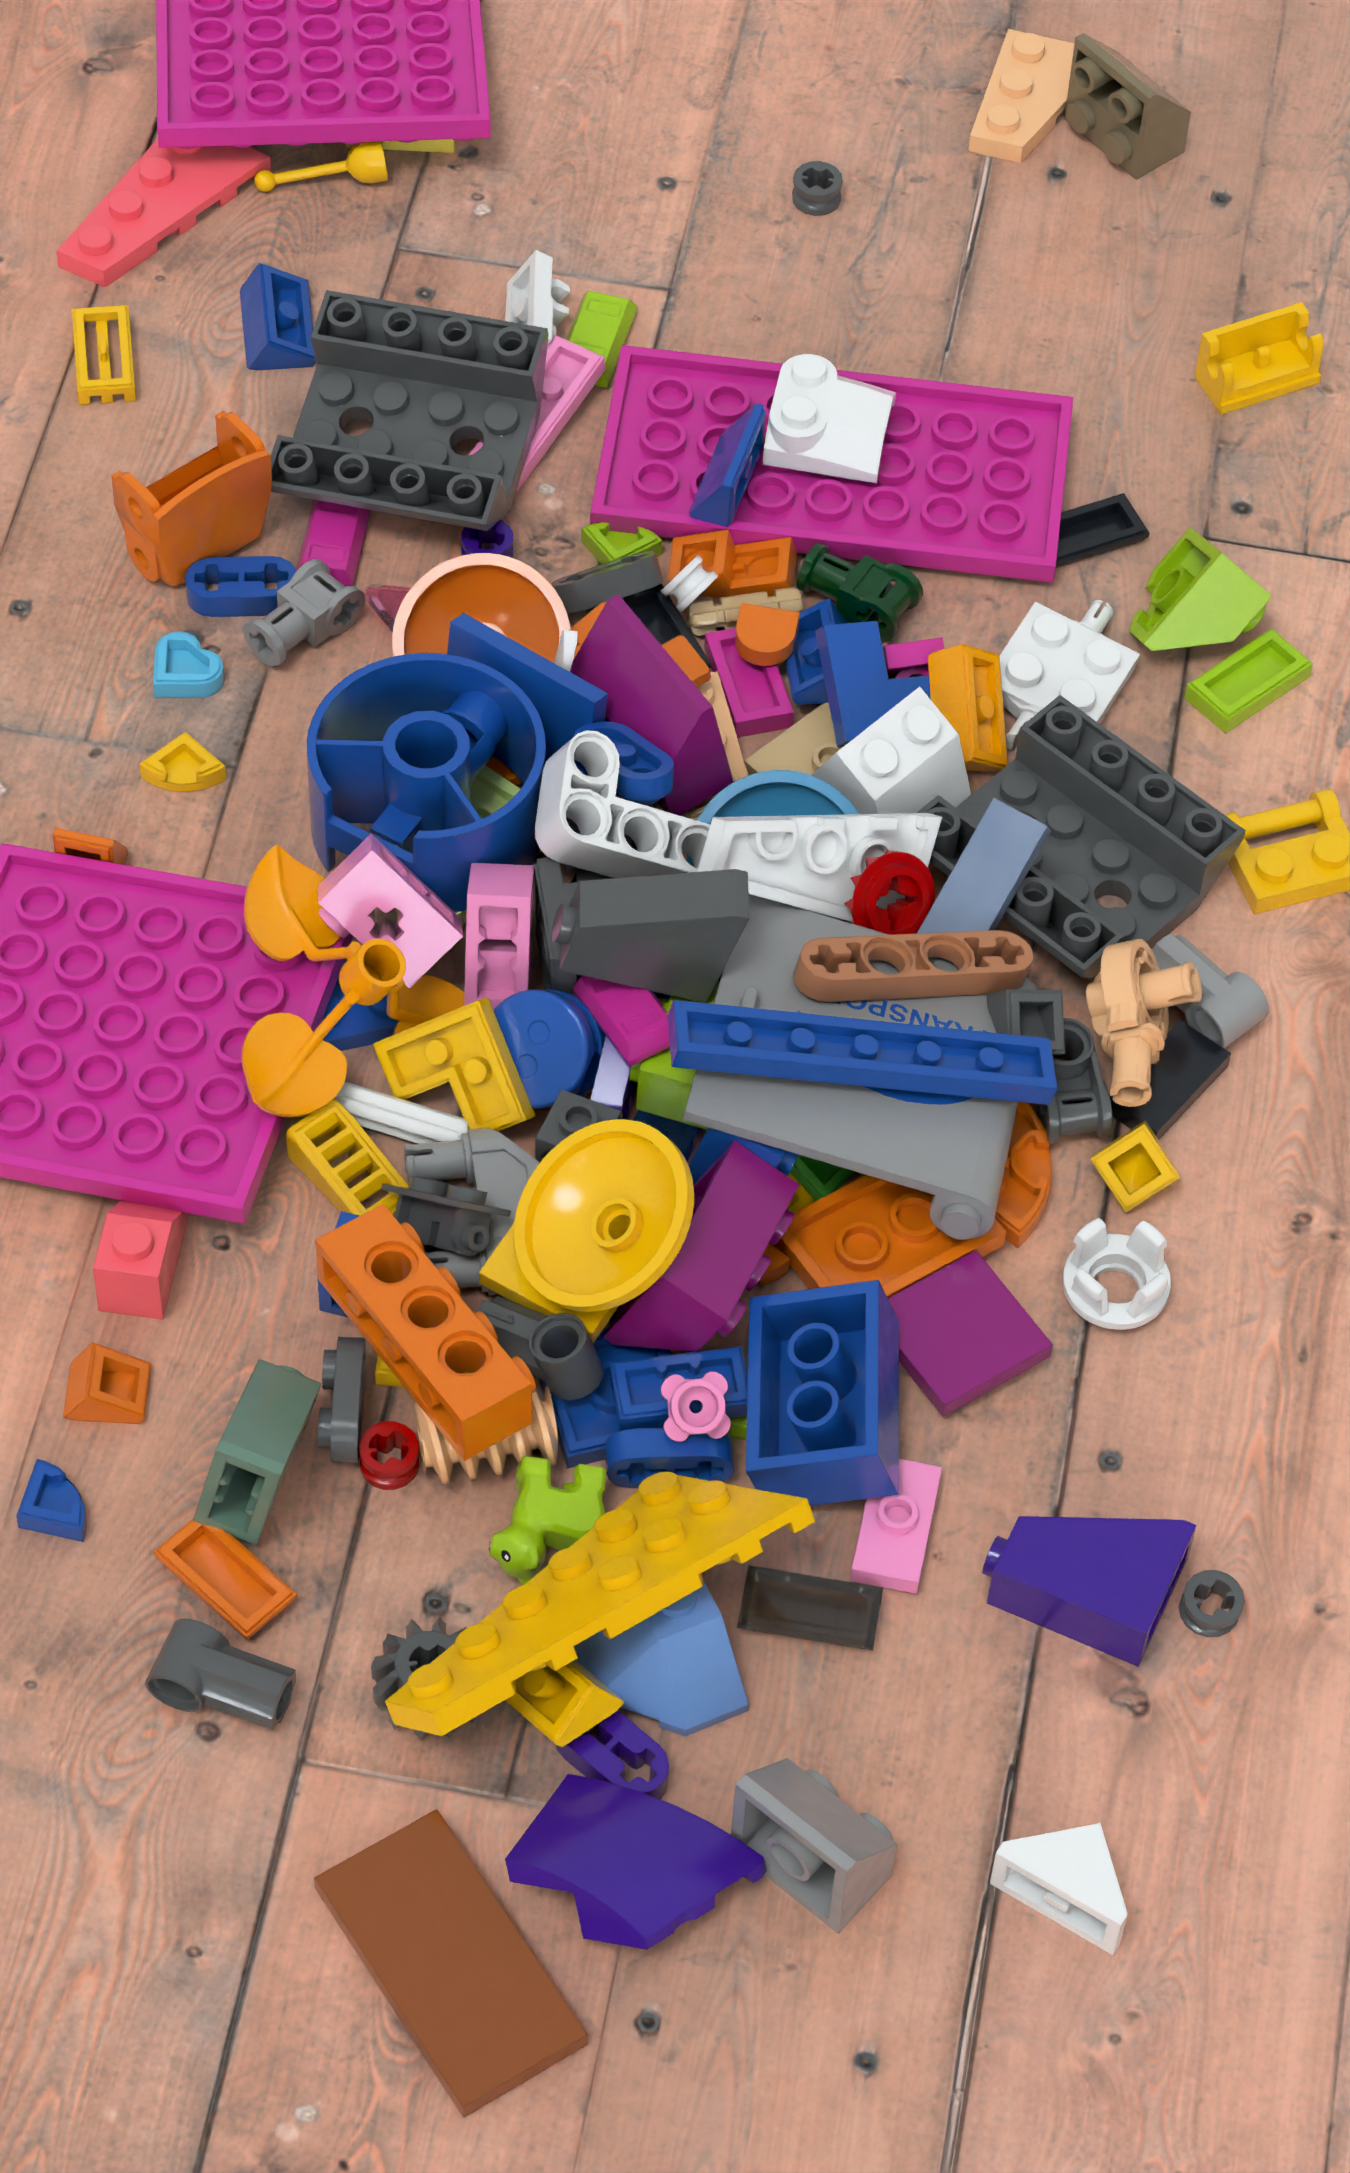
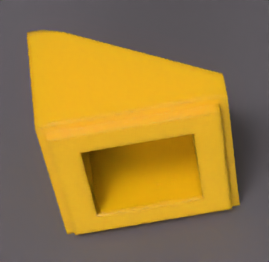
[1090,1120,1180,1213]

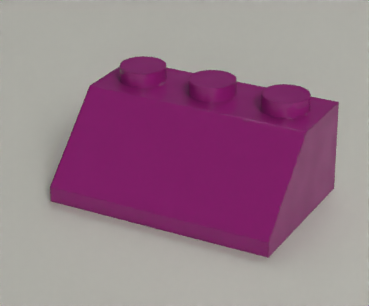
[570,594,734,816]
[603,1140,799,1352]

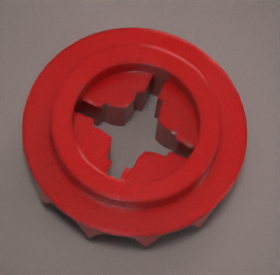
[844,850,935,935]

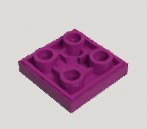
[888,1250,1053,1417]

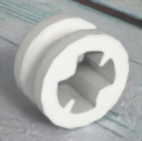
[661,555,718,612]

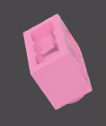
[464,863,534,1010]

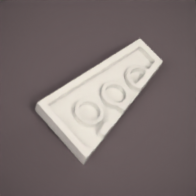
[697,813,942,921]

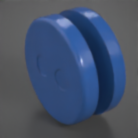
[493,990,606,1109]

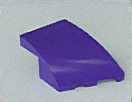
[505,1774,767,1950]

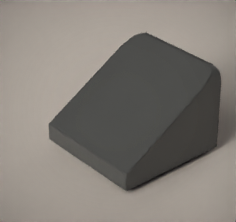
[986,989,1065,1055]

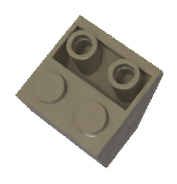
[1064,33,1191,180]

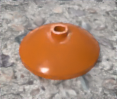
[392,553,571,661]

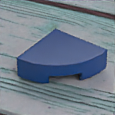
[16,1459,87,1542]

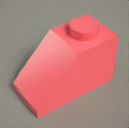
[93,1200,189,1320]

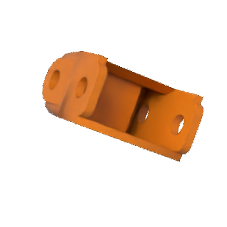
[111,410,272,586]

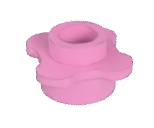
[661,1372,731,1442]

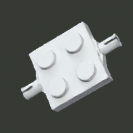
[1000,600,1140,753]

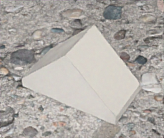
[989,1823,1128,1955]

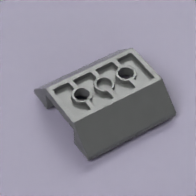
[271,290,549,531]
[917,695,1246,979]

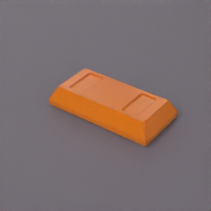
[153,1519,297,1640]

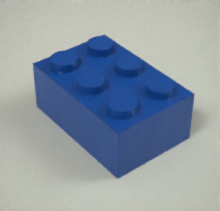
[746,1280,899,1506]

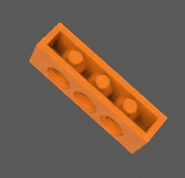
[315,1204,536,1461]

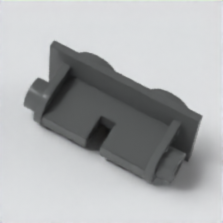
[381,1176,511,1256]

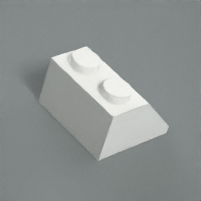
[811,687,971,814]

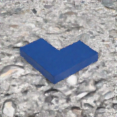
[815,621,931,747]

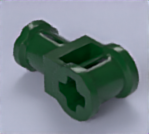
[796,543,923,641]

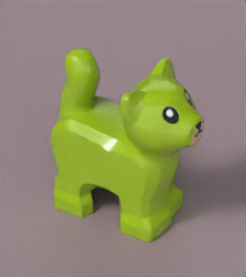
[488,1456,606,1586]

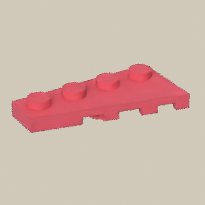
[57,139,271,287]

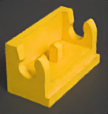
[1194,302,1323,415]

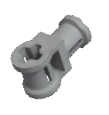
[243,559,366,667]

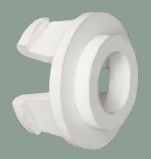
[1062,1218,1171,1330]

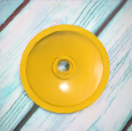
[513,1119,694,1312]

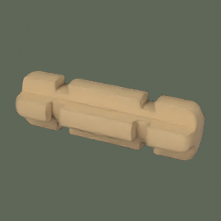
[687,587,803,637]

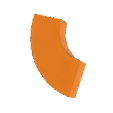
[995,1102,1052,1249]

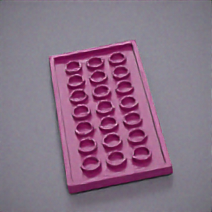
[590,345,1073,583]

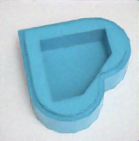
[153,631,224,698]

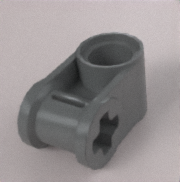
[1037,1018,1112,1143]

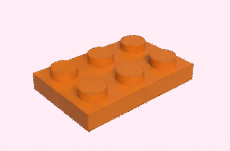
[775,1175,1006,1298]

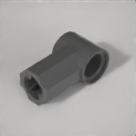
[476,1296,603,1400]
[145,1619,296,1730]

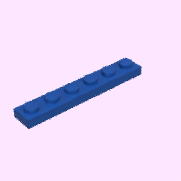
[667,1000,1058,1105]

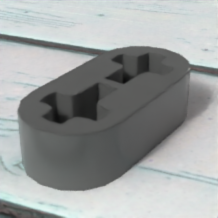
[551,551,664,614]

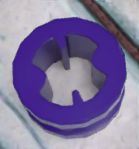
[461,520,513,558]

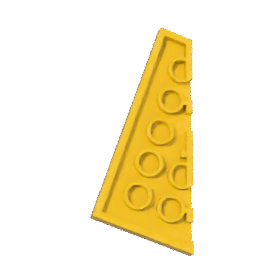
[385,1472,815,1736]

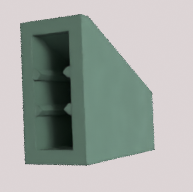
[193,1359,322,1545]

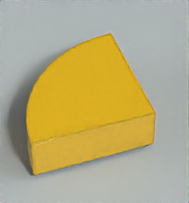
[139,732,226,792]

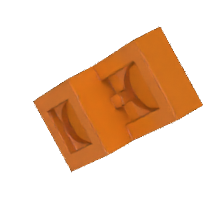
[667,530,798,598]

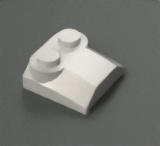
[763,354,896,483]

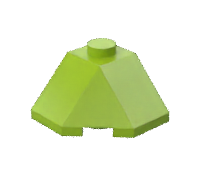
[1129,527,1272,651]

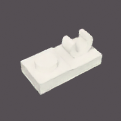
[505,250,570,347]

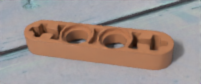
[793,930,1034,1002]

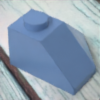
[574,1581,749,1736]

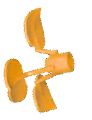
[241,845,465,1117]

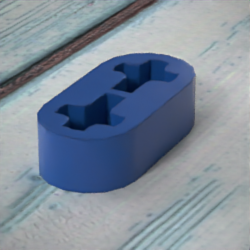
[185,556,296,617]
[605,1428,734,1488]

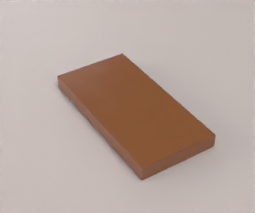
[314,1809,588,2118]

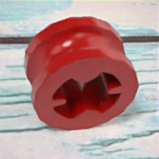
[359,1421,419,1490]

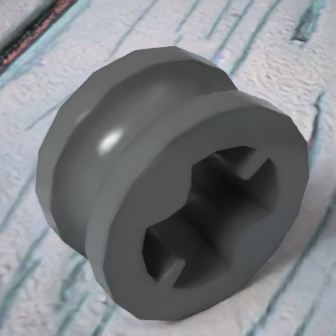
[792,161,843,216]
[1178,1570,1245,1637]

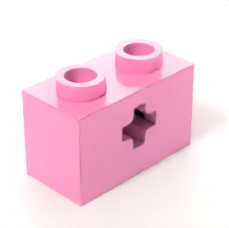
[318,834,463,989]

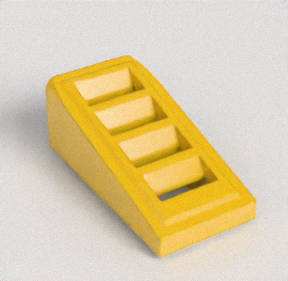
[286,1099,408,1216]

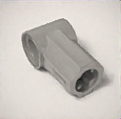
[1152,933,1269,1048]

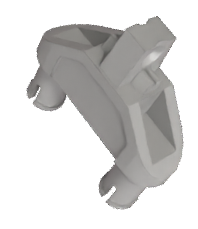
[404,1128,539,1295]

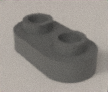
[318,1337,366,1463]

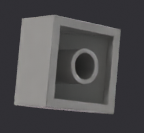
[731,1758,897,1934]

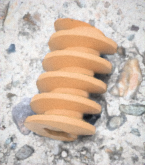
[413,1385,558,1484]

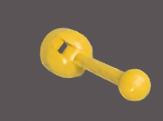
[254,141,388,192]

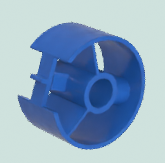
[307,653,546,913]

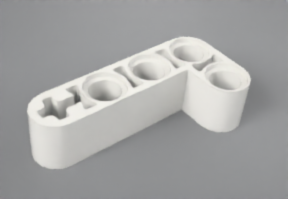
[535,730,710,878]

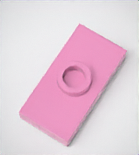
[850,1459,942,1594]

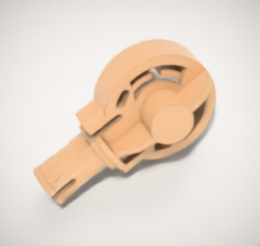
[1086,939,1202,1107]

